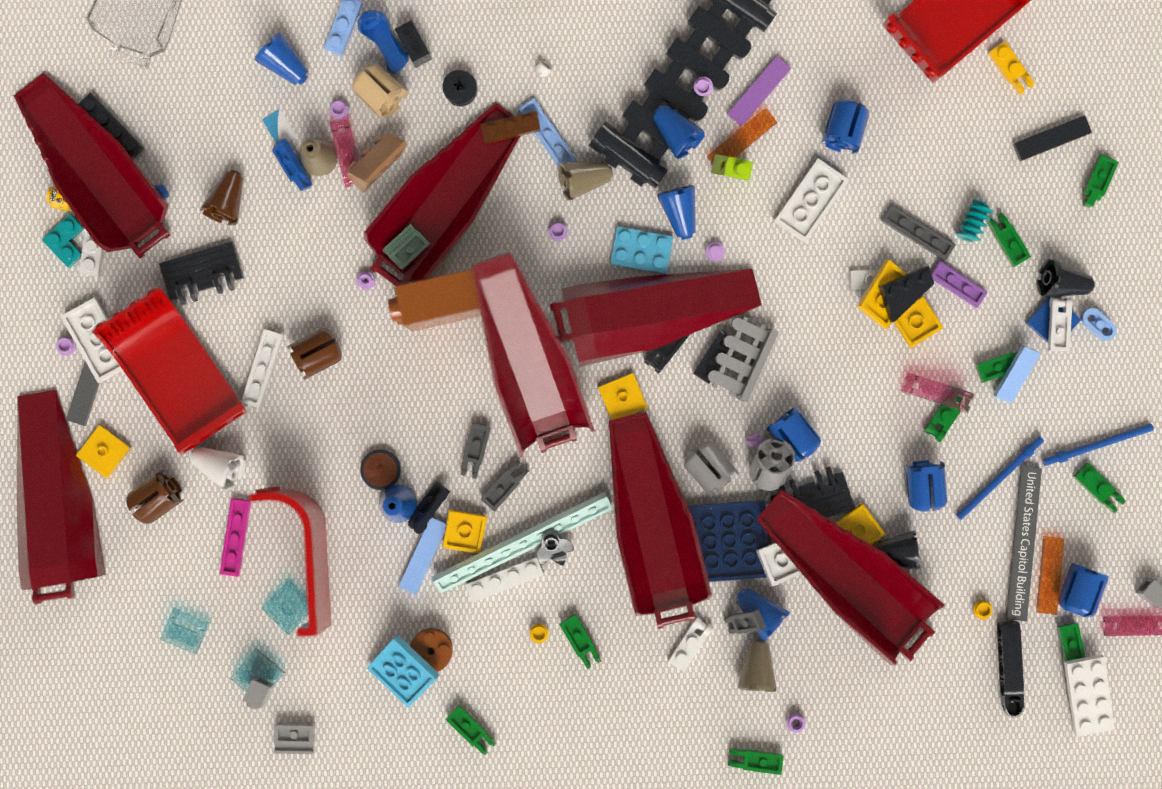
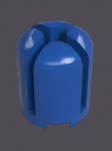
[821,99,869,154]
[766,406,821,462]
[906,460,947,512]
[1058,563,1109,618]

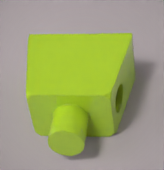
[711,154,753,181]

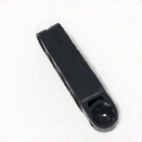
[997,621,1025,718]

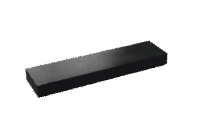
[1013,115,1092,162]

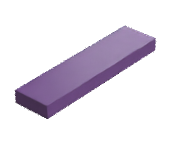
[727,56,791,127]

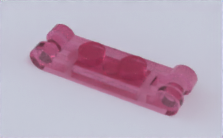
[330,117,359,188]
[901,373,975,413]
[1103,615,1162,636]

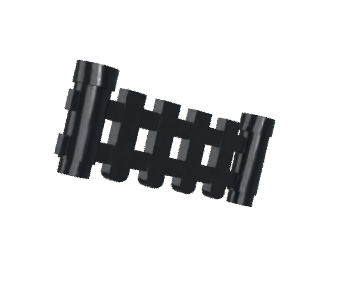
[588,0,777,189]

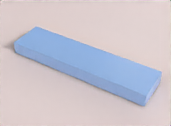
[518,98,577,167]
[398,517,446,595]

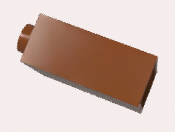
[387,269,481,332]

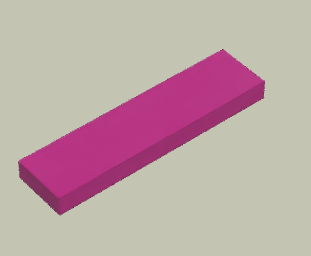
[219,498,251,577]

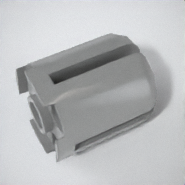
[749,438,795,491]
[684,442,739,497]

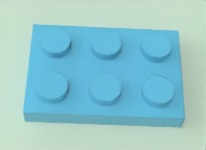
[610,226,673,275]

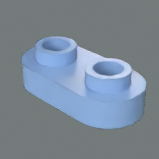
[1081,308,1117,341]

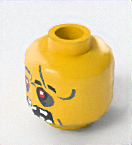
[46,185,70,211]

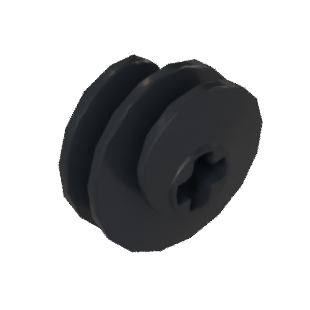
[442,70,478,107]

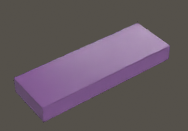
[931,261,988,308]

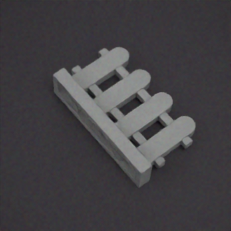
[707,316,779,402]

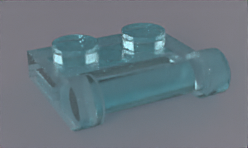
[160,607,211,654]

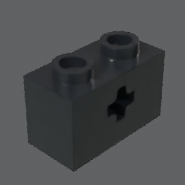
[395,20,432,68]

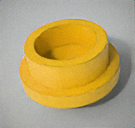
[973,600,993,620]
[529,624,549,643]

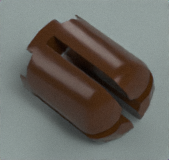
[286,328,342,380]
[126,470,184,524]

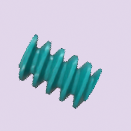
[956,199,994,242]

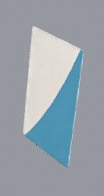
[262,109,297,144]

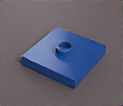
[1026,297,1081,343]

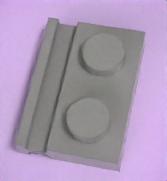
[274,724,315,754]

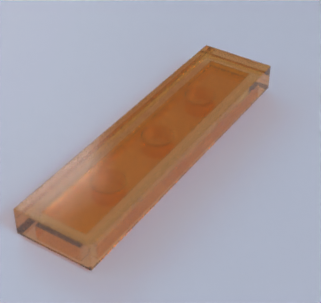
[707,108,778,169]
[1036,536,1065,615]

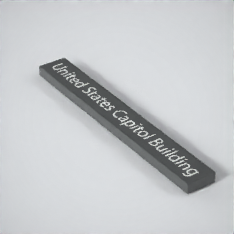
[1006,466,1042,622]

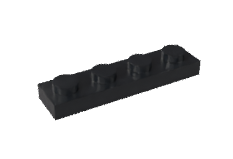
[79,92,145,159]

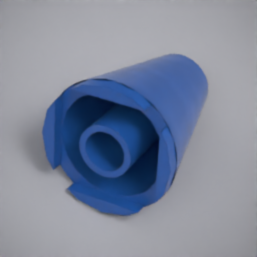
[254,32,308,86]
[653,106,705,159]
[657,185,696,240]
[379,485,417,523]
[736,588,790,641]

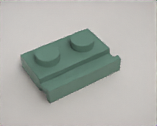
[383,224,430,271]

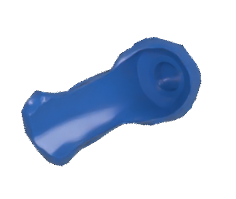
[357,10,409,74]

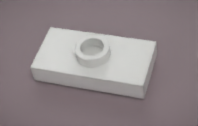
[850,270,879,290]

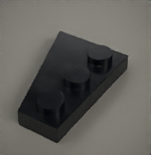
[878,266,934,322]

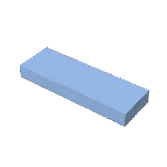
[993,345,1040,404]

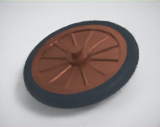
[360,450,401,490]

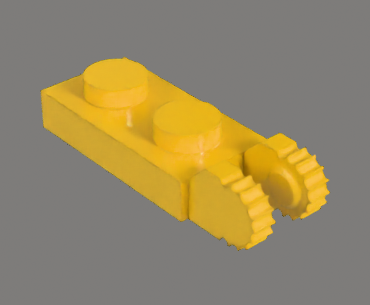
[988,41,1035,95]

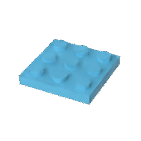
[367,635,440,708]

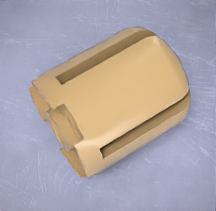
[352,63,408,120]

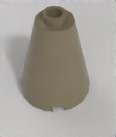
[300,138,338,176]
[558,162,613,201]
[738,639,777,692]

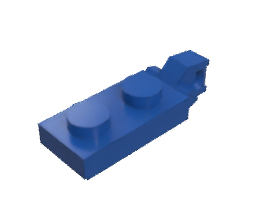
[272,138,312,191]

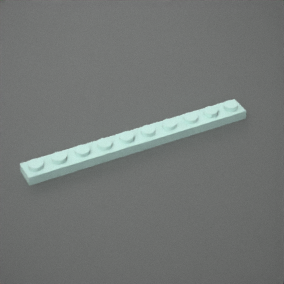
[432,492,613,593]

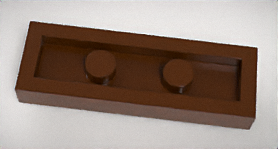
[481,111,541,144]

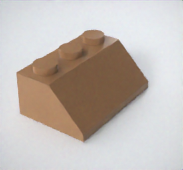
[347,133,407,193]

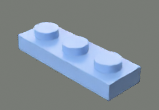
[324,0,363,57]

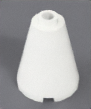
[189,447,246,491]

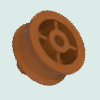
[410,628,453,672]

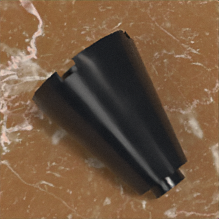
[1037,259,1095,297]
[871,530,921,569]

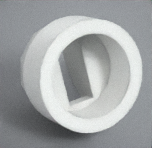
[536,60,552,77]

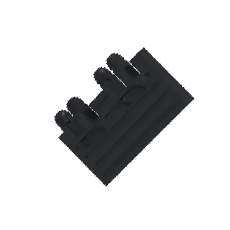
[159,241,245,305]
[769,466,855,518]

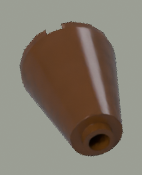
[200,170,244,226]

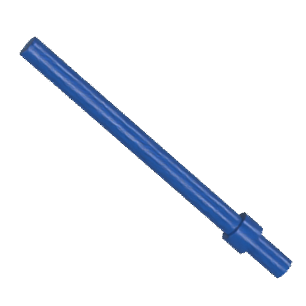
[1042,424,1154,466]
[956,436,1044,520]

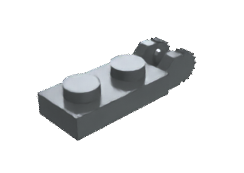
[461,423,491,479]
[481,460,529,512]
[723,609,766,634]

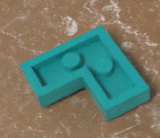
[42,214,84,268]

